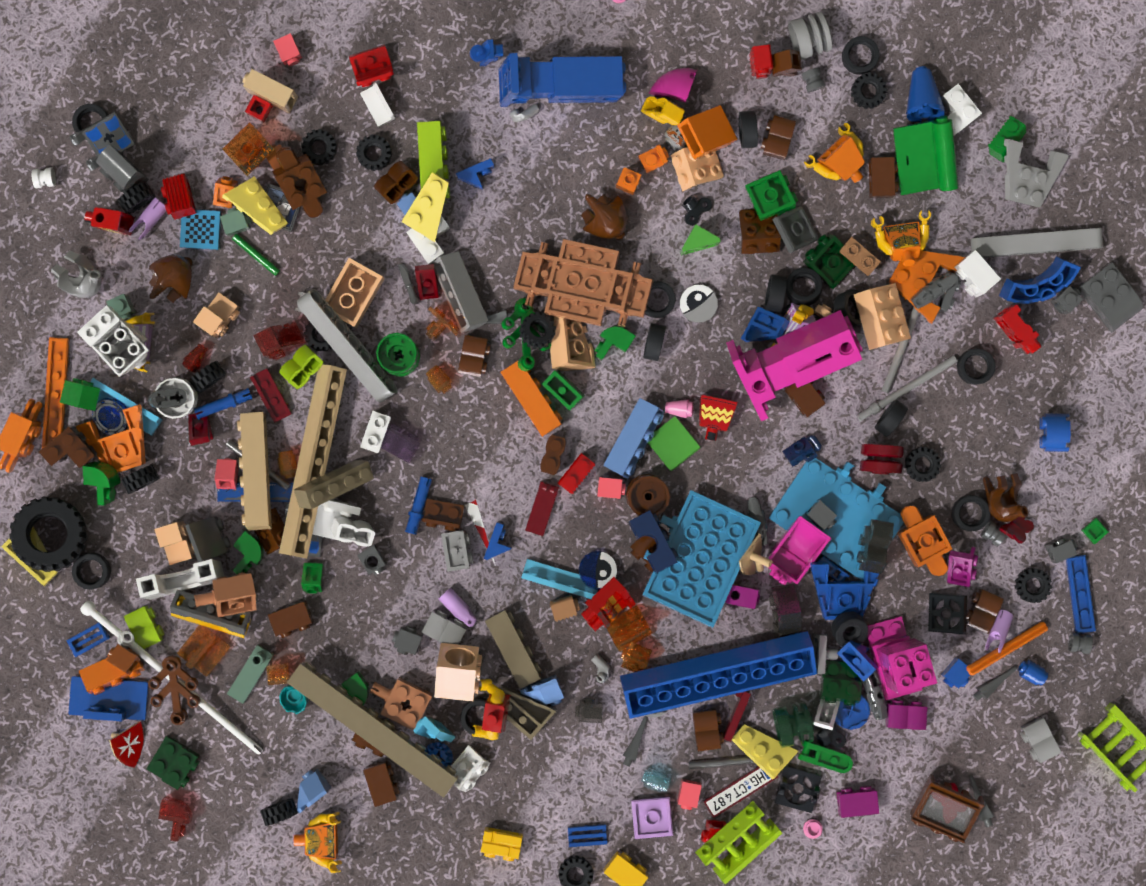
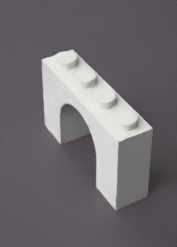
[136,559,225,600]

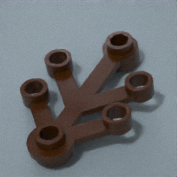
[148,655,201,725]

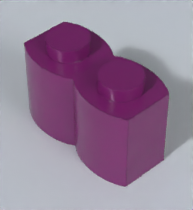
[886,700,928,730]

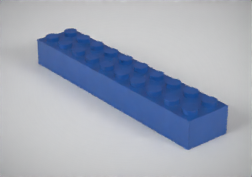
[620,631,817,719]

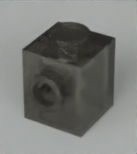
[575,698,603,723]

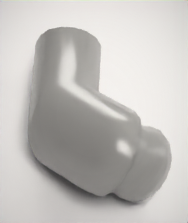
[510,104,539,122]
[591,653,610,683]

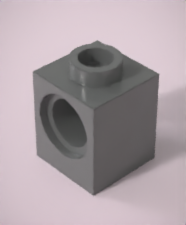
[805,500,837,530]
[357,545,387,576]

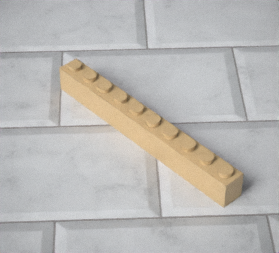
[279,365,347,559]

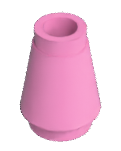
[665,400,693,418]

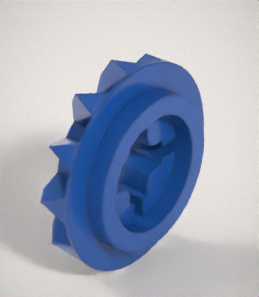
[425,742,453,767]

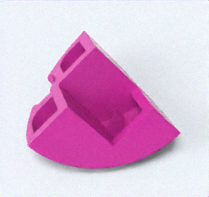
[649,68,697,103]

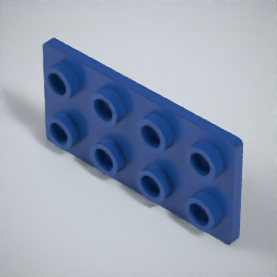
[68,676,149,722]

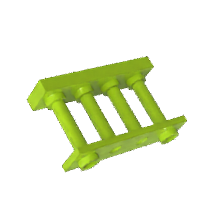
[1077,703,1146,792]
[695,801,783,884]

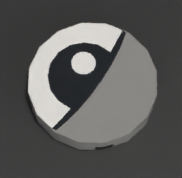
[680,285,718,323]

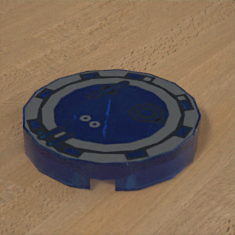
[92,398,128,435]

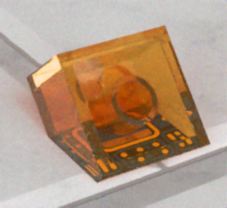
[223,122,275,176]

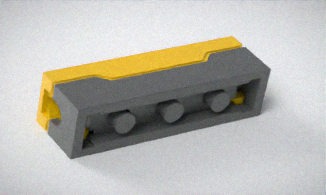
[170,590,251,638]

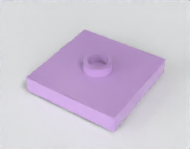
[631,796,673,839]

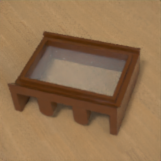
[910,774,985,843]

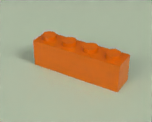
[500,361,562,437]

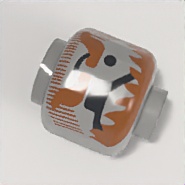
[664,125,687,150]

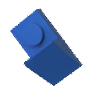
[456,158,494,190]
[484,522,512,560]
[837,640,879,682]

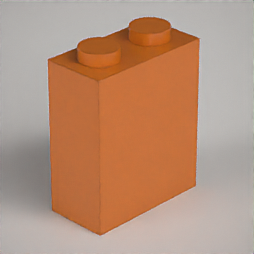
[677,105,737,160]

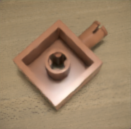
[194,573,256,617]
[370,677,433,730]

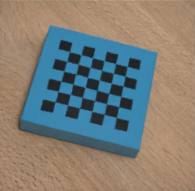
[180,210,221,250]

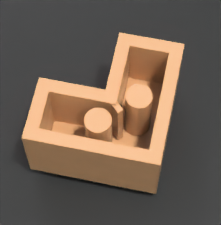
[193,293,240,338]
[154,521,195,565]

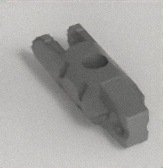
[911,272,958,309]
[747,496,768,545]
[863,670,888,720]

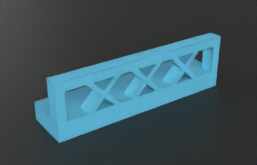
[90,378,162,436]
[521,559,598,599]

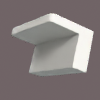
[360,82,395,128]

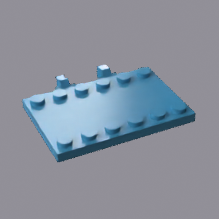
[768,455,904,581]
[643,490,761,628]

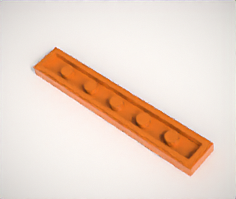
[42,337,70,448]

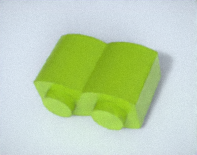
[279,345,323,389]
[124,605,164,649]

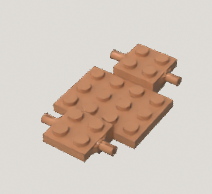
[513,239,653,327]

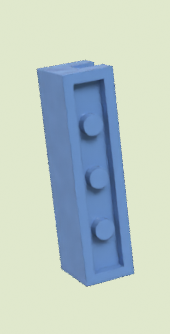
[603,398,664,479]

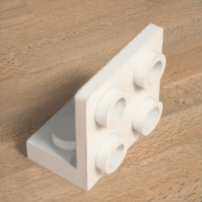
[312,499,361,540]

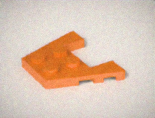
[889,251,965,324]
[76,404,146,473]

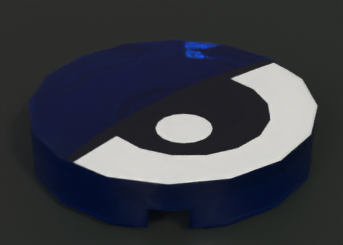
[578,551,617,590]

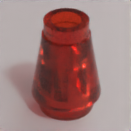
[182,344,208,373]

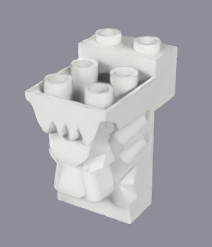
[77,305,149,377]

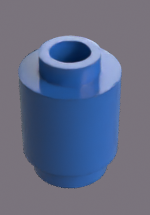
[1018,660,1048,686]

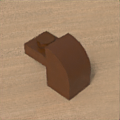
[772,49,802,77]

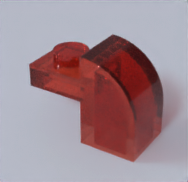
[158,797,192,842]

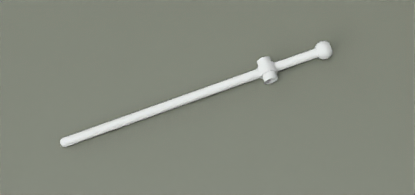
[80,601,263,754]

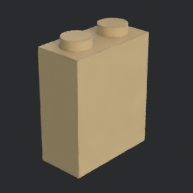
[243,69,298,114]

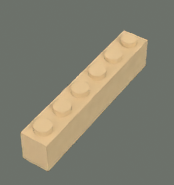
[237,412,272,531]

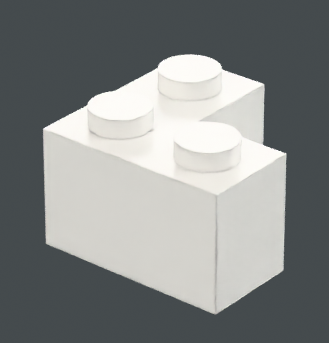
[941,84,982,136]
[406,215,450,264]
[955,250,1001,297]

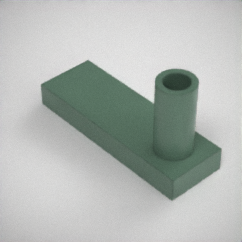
[227,645,274,704]

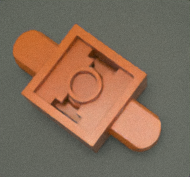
[0,398,42,473]
[897,506,952,576]

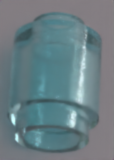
[641,768,671,793]

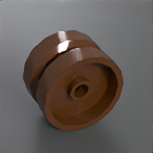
[625,474,670,516]

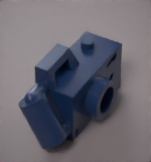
[782,435,822,467]

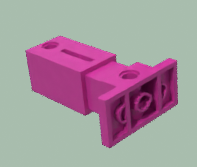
[726,310,863,421]
[867,616,937,701]

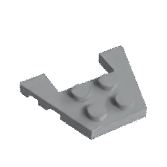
[1004,139,1069,208]

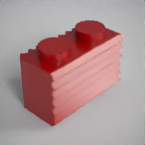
[749,44,773,79]
[161,173,197,220]
[558,453,595,494]

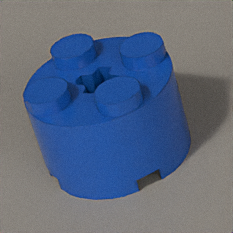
[1039,413,1071,452]

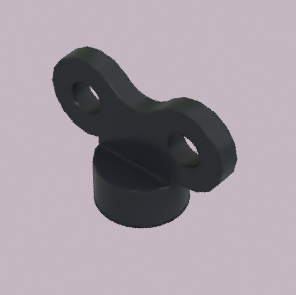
[682,195,712,226]
[816,722,846,748]

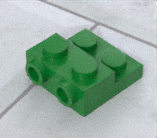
[745,170,798,221]

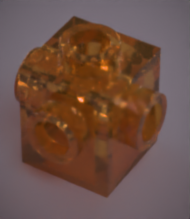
[620,642,652,672]

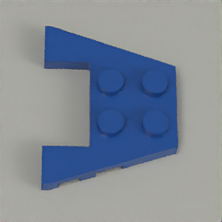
[810,562,884,620]

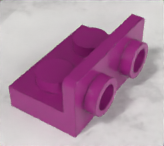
[947,547,979,587]

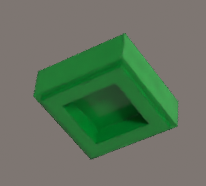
[1081,518,1109,545]

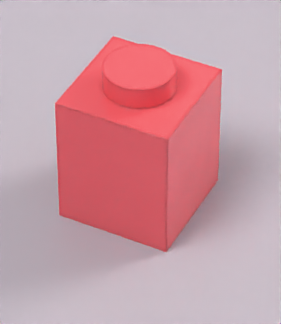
[273,33,302,66]
[215,458,239,489]
[597,477,626,499]
[677,779,702,810]

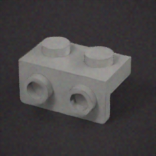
[441,530,473,572]

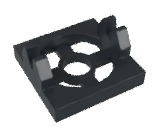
[928,593,967,634]
[774,766,822,813]

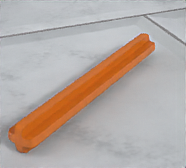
[966,622,1048,675]

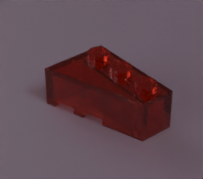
[253,322,306,361]

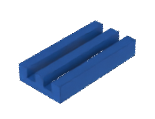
[66,623,110,657]
[568,824,607,847]

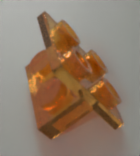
[426,306,460,341]
[607,606,653,652]
[177,625,230,676]

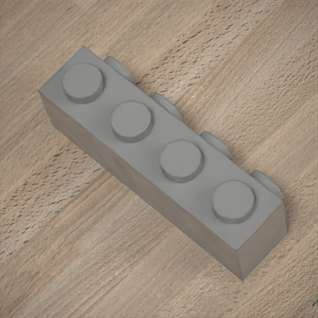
[431,251,488,333]

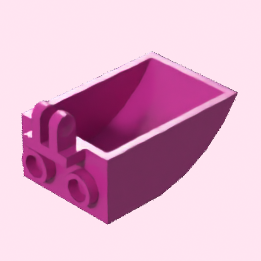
[766,516,831,585]

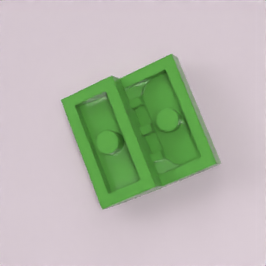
[648,416,700,472]

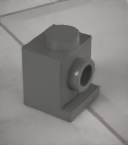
[1045,538,1078,564]

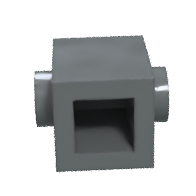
[1051,286,1083,315]
[392,626,423,655]

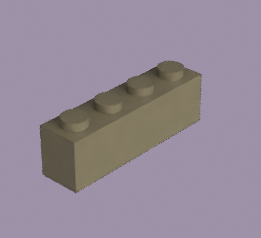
[293,460,374,509]
[485,609,542,689]

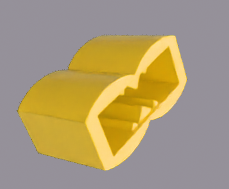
[641,96,685,125]

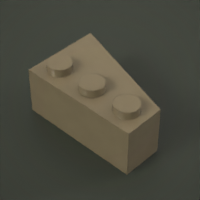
[498,685,557,740]

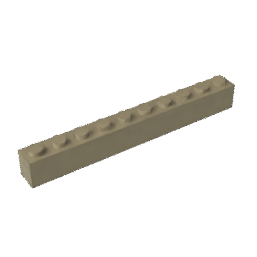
[287,662,458,798]

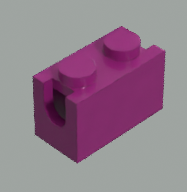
[836,785,879,818]

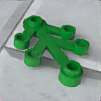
[501,298,551,372]

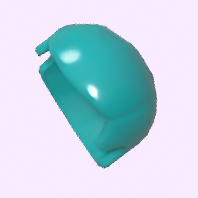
[279,684,309,714]

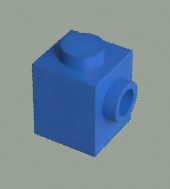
[941,657,970,689]

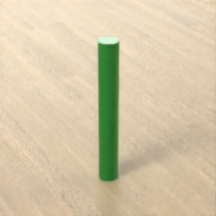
[232,234,280,276]

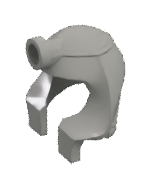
[51,250,102,298]

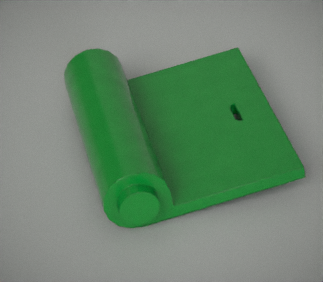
[893,116,959,195]

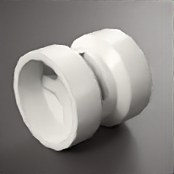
[32,167,56,189]

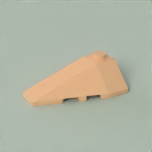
[550,316,595,371]

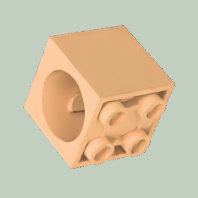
[435,643,482,701]

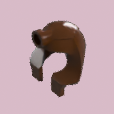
[580,194,627,240]
[149,254,193,303]
[983,473,1028,522]

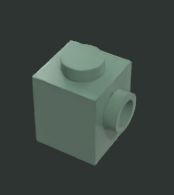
[219,208,252,237]
[106,294,136,321]

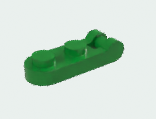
[798,740,853,773]

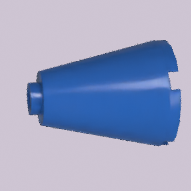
[906,66,945,122]

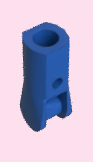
[817,555,850,581]

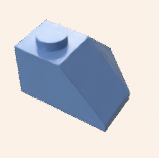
[520,675,564,706]
[297,769,331,813]

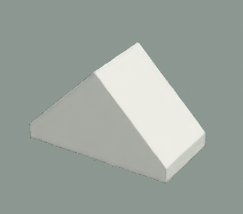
[813,699,840,730]

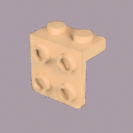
[671,147,724,191]

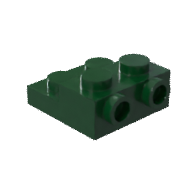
[803,233,855,289]
[820,660,862,706]
[147,735,200,790]

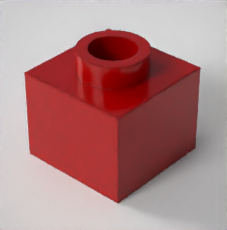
[245,95,273,123]

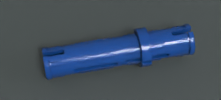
[194,388,252,420]
[405,476,432,535]

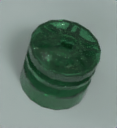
[772,701,814,748]

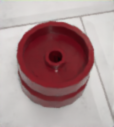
[859,444,904,475]

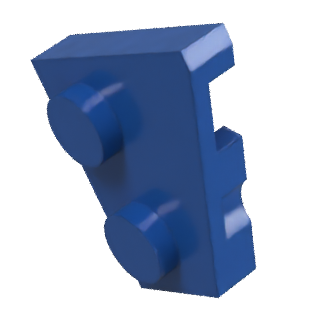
[741,307,790,342]

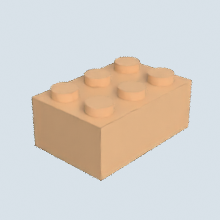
[325,258,385,328]
[854,283,911,350]

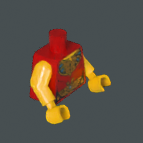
[472,679,510,740]

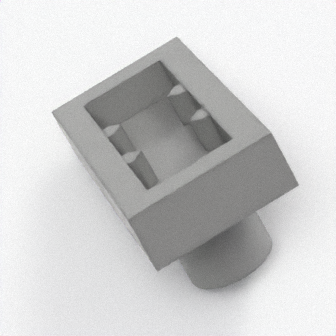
[813,634,838,674]

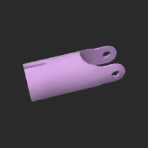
[129,197,166,240]
[439,587,476,627]
[985,610,1013,653]

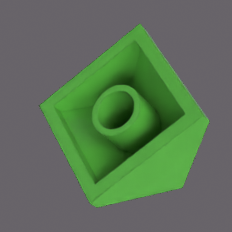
[680,225,721,256]

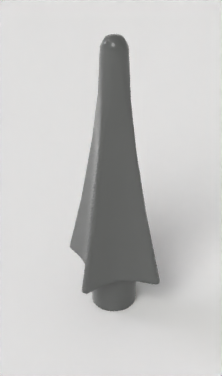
[485,310,514,324]
[973,666,1017,701]
[623,716,648,767]
[969,775,994,827]

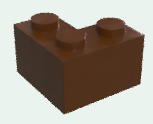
[39,426,95,468]

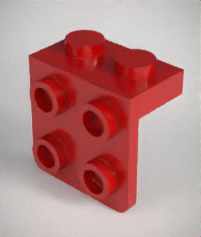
[349,44,394,87]

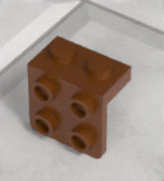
[739,209,781,254]

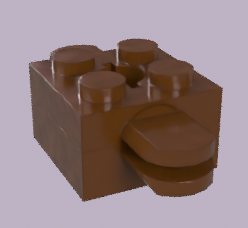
[272,147,327,218]

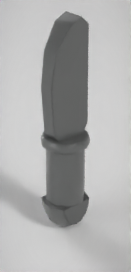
[398,264,419,305]

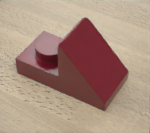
[415,264,439,300]
[188,411,213,446]

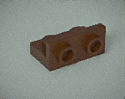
[422,499,465,531]
[254,508,285,555]

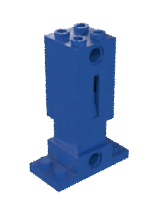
[498,53,626,107]

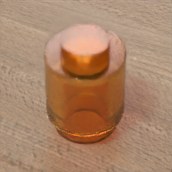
[426,365,453,394]
[277,450,298,479]

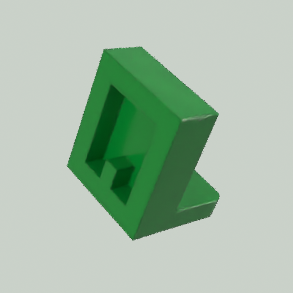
[301,563,324,594]

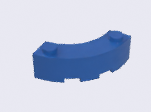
[999,256,1081,304]

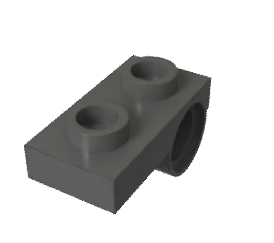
[938,272,961,313]

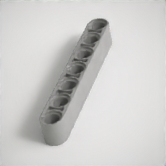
[970,228,1103,258]
[297,289,397,403]

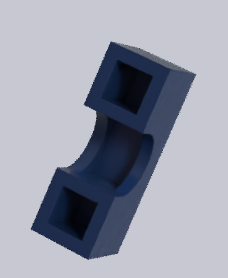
[628,510,678,574]

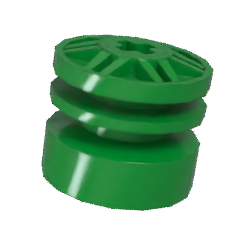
[376,333,420,377]

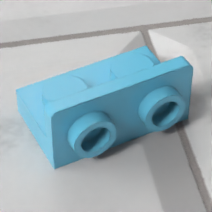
[413,716,456,743]

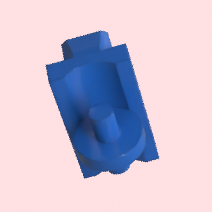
[469,40,503,66]

